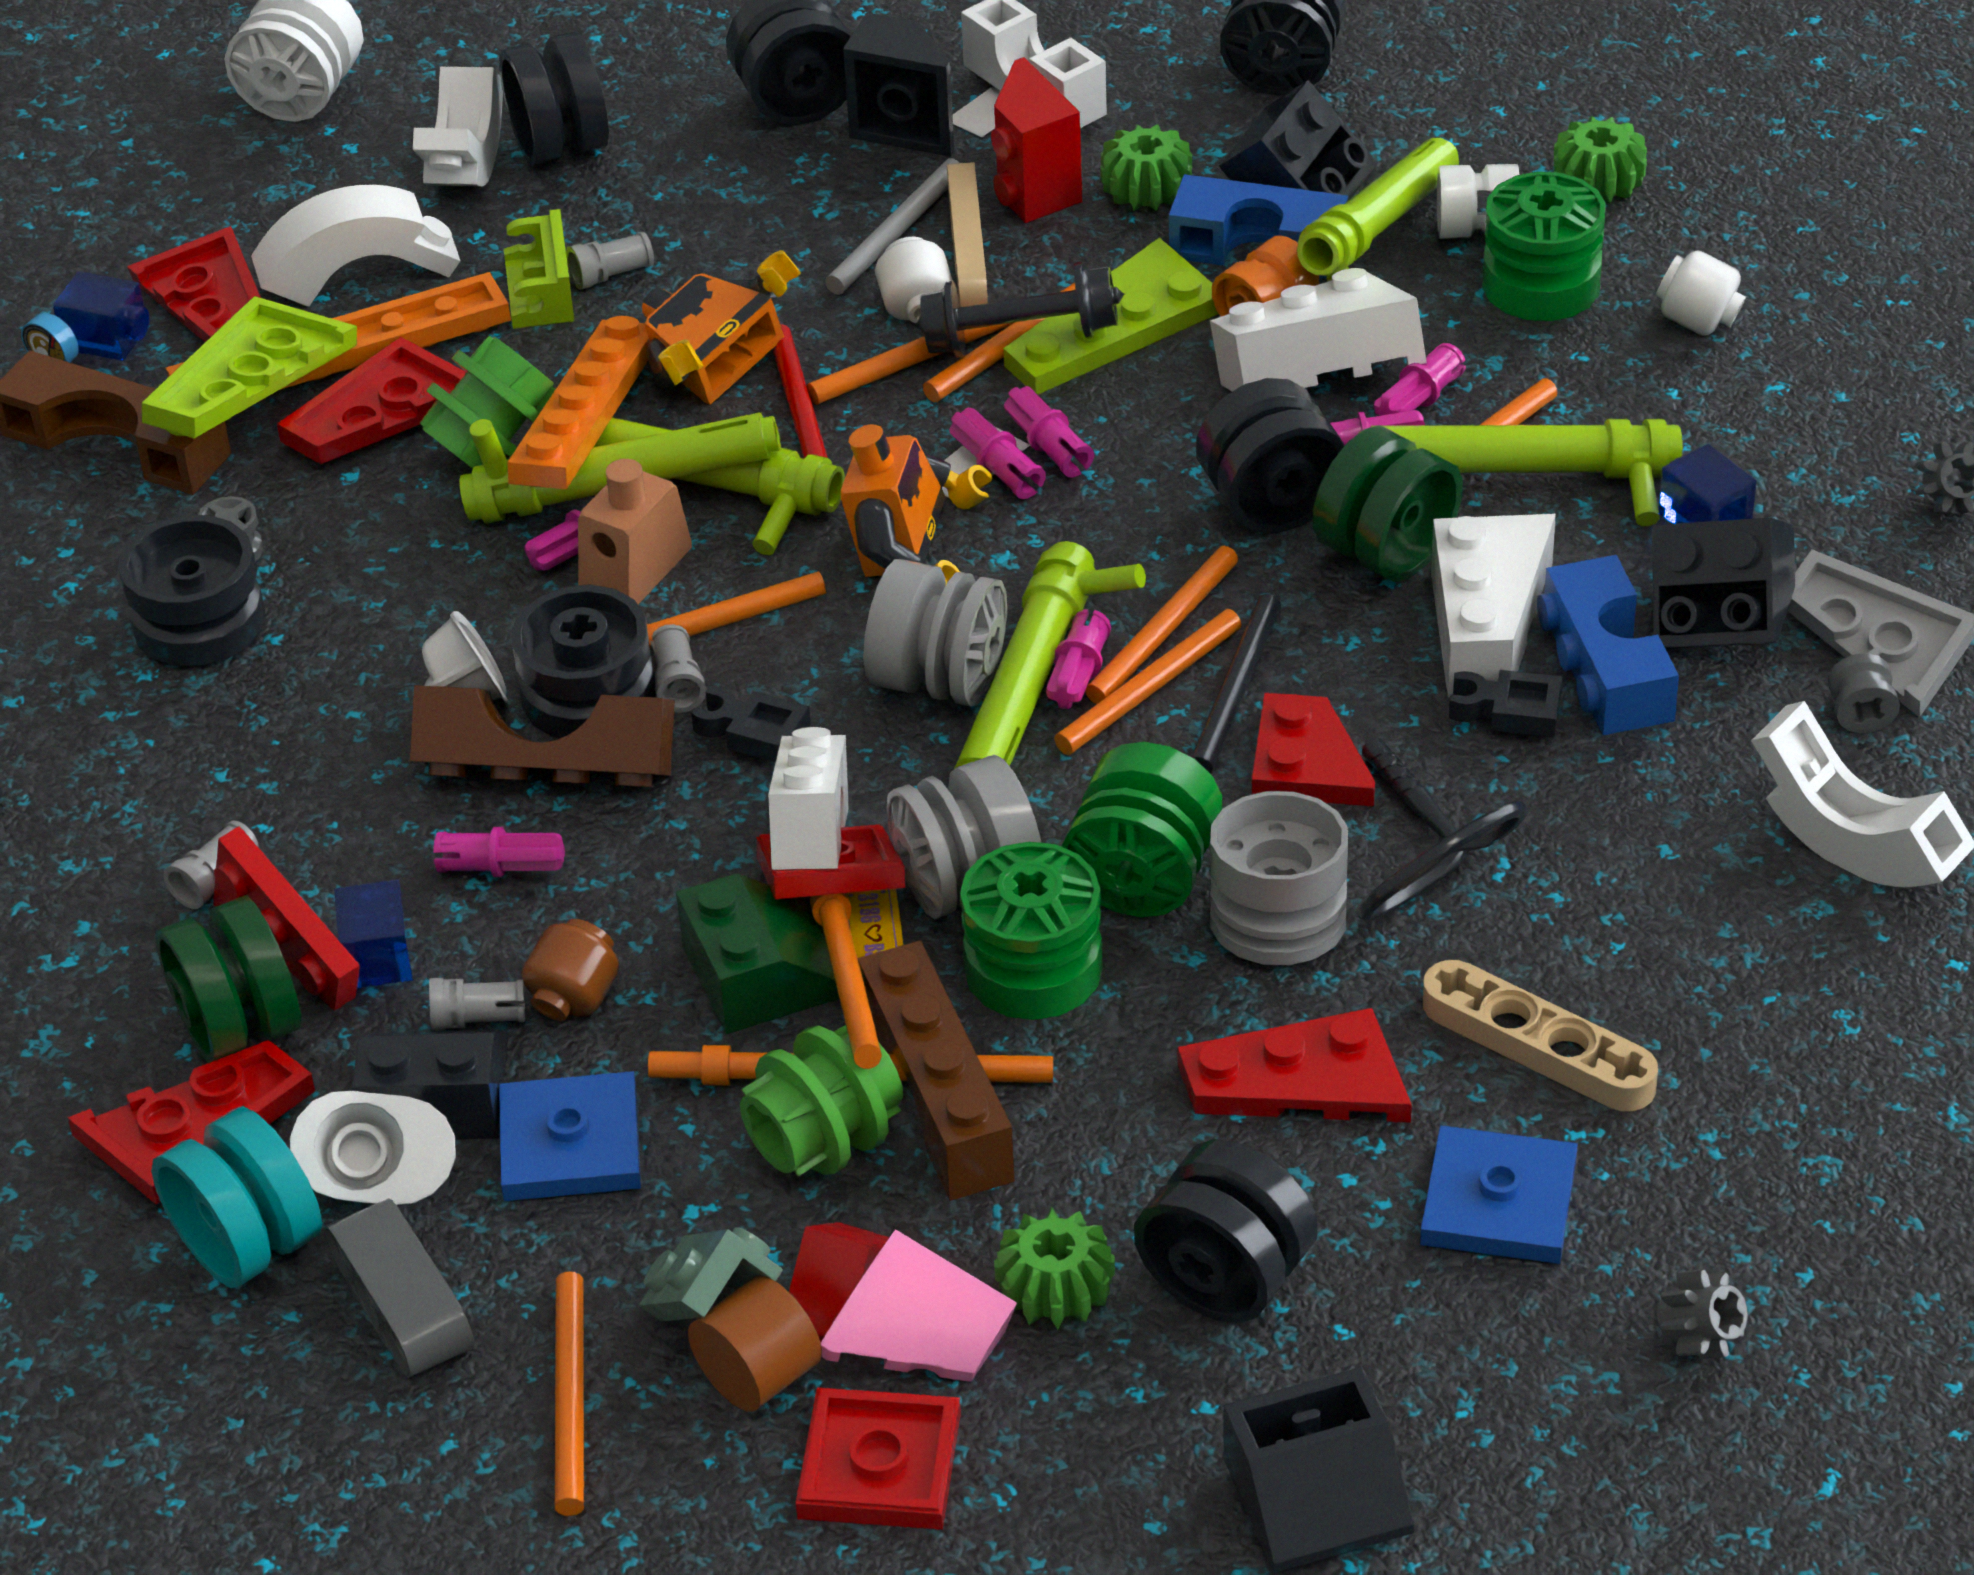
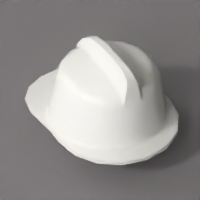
[422,611,509,703]
[290,1091,456,1205]

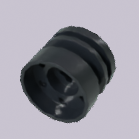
[1220,0,1346,96]

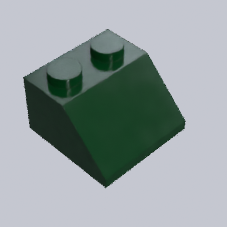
[676,873,840,1035]

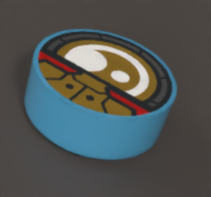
[21,313,79,362]

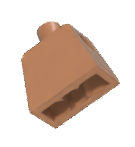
[578,459,692,605]

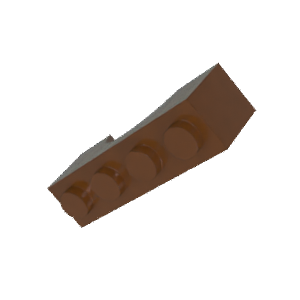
[0,350,231,495]
[410,685,675,787]
[858,940,1015,1201]

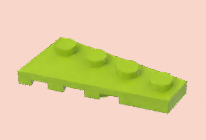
[1003,237,1218,395]
[142,296,357,438]

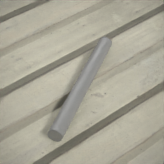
[825,158,959,295]

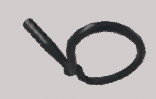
[1356,737,1528,920]

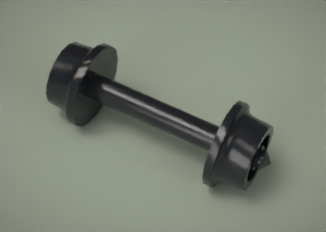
[915,261,1125,358]

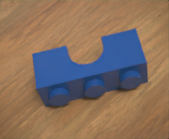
[1169,174,1348,279]
[1537,555,1679,735]

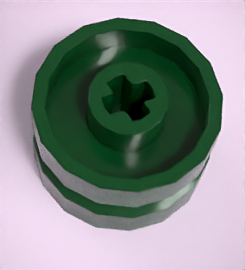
[1313,425,1463,582]
[155,895,301,1063]

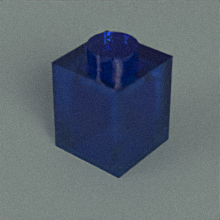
[53,271,149,361]
[1659,444,1757,524]
[334,879,413,988]

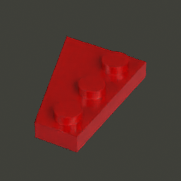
[277,337,466,464]
[213,826,360,1011]
[68,1040,315,1205]

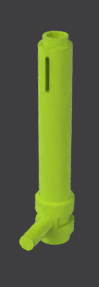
[1297,138,1459,282]
[459,412,781,524]
[594,417,845,555]
[1358,419,1683,526]
[954,541,1146,769]

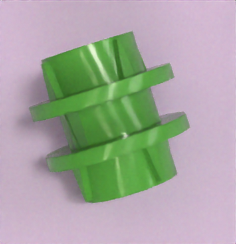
[420,336,556,469]
[740,1025,903,1176]

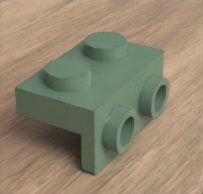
[638,1227,783,1322]

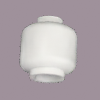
[875,236,953,323]
[1656,250,1746,336]

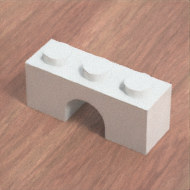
[961,0,1107,129]
[768,727,848,870]

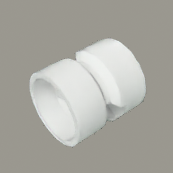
[1437,164,1519,239]

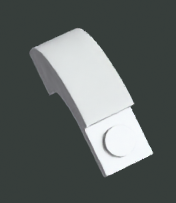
[413,67,503,187]
[251,185,461,307]
[1751,701,1974,887]

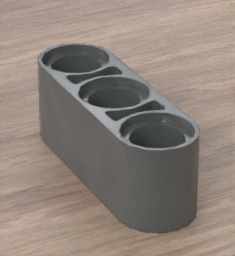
[324,1198,475,1378]

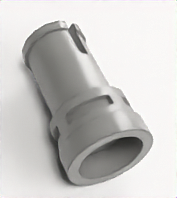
[566,231,654,290]
[650,624,706,713]
[164,820,259,909]
[429,978,525,1031]

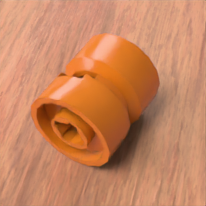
[1212,236,1319,317]

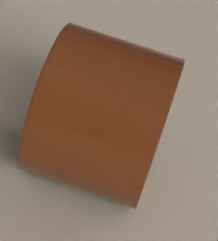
[688,1275,822,1412]

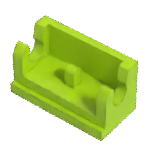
[504,209,574,329]

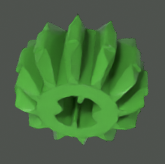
[1553,116,1647,204]
[1100,124,1192,211]
[994,1207,1115,1330]

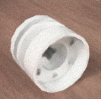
[224,0,364,122]

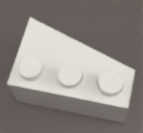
[1210,268,1427,392]
[1431,514,1556,697]

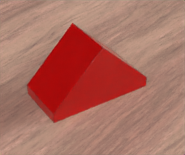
[789,1222,890,1343]

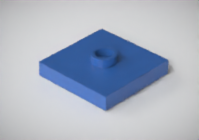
[499,1071,641,1201]
[1420,1125,1578,1264]

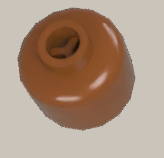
[521,919,619,1021]

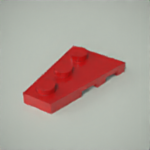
[127,226,261,342]
[1177,1008,1412,1123]

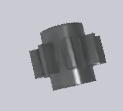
[1915,441,1974,514]
[1657,1269,1748,1359]

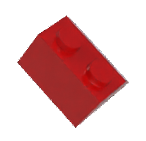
[991,57,1082,223]

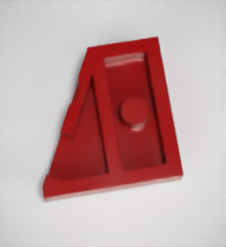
[1252,693,1375,806]

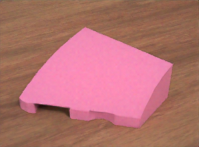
[821,1229,1017,1382]

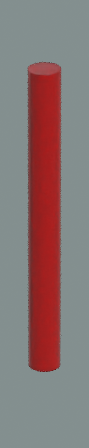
[772,324,828,459]

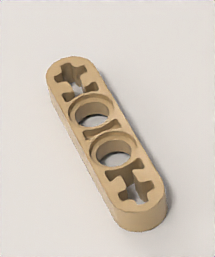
[947,162,988,307]
[1423,960,1658,1111]

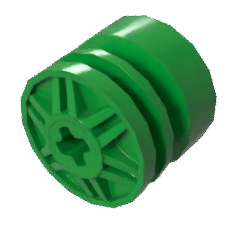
[1482,171,1606,321]
[1062,742,1222,917]
[960,841,1103,1020]

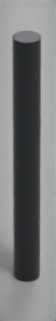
[1191,594,1281,774]

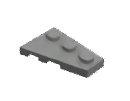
[1788,550,1974,717]

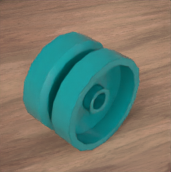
[151,1106,323,1288]

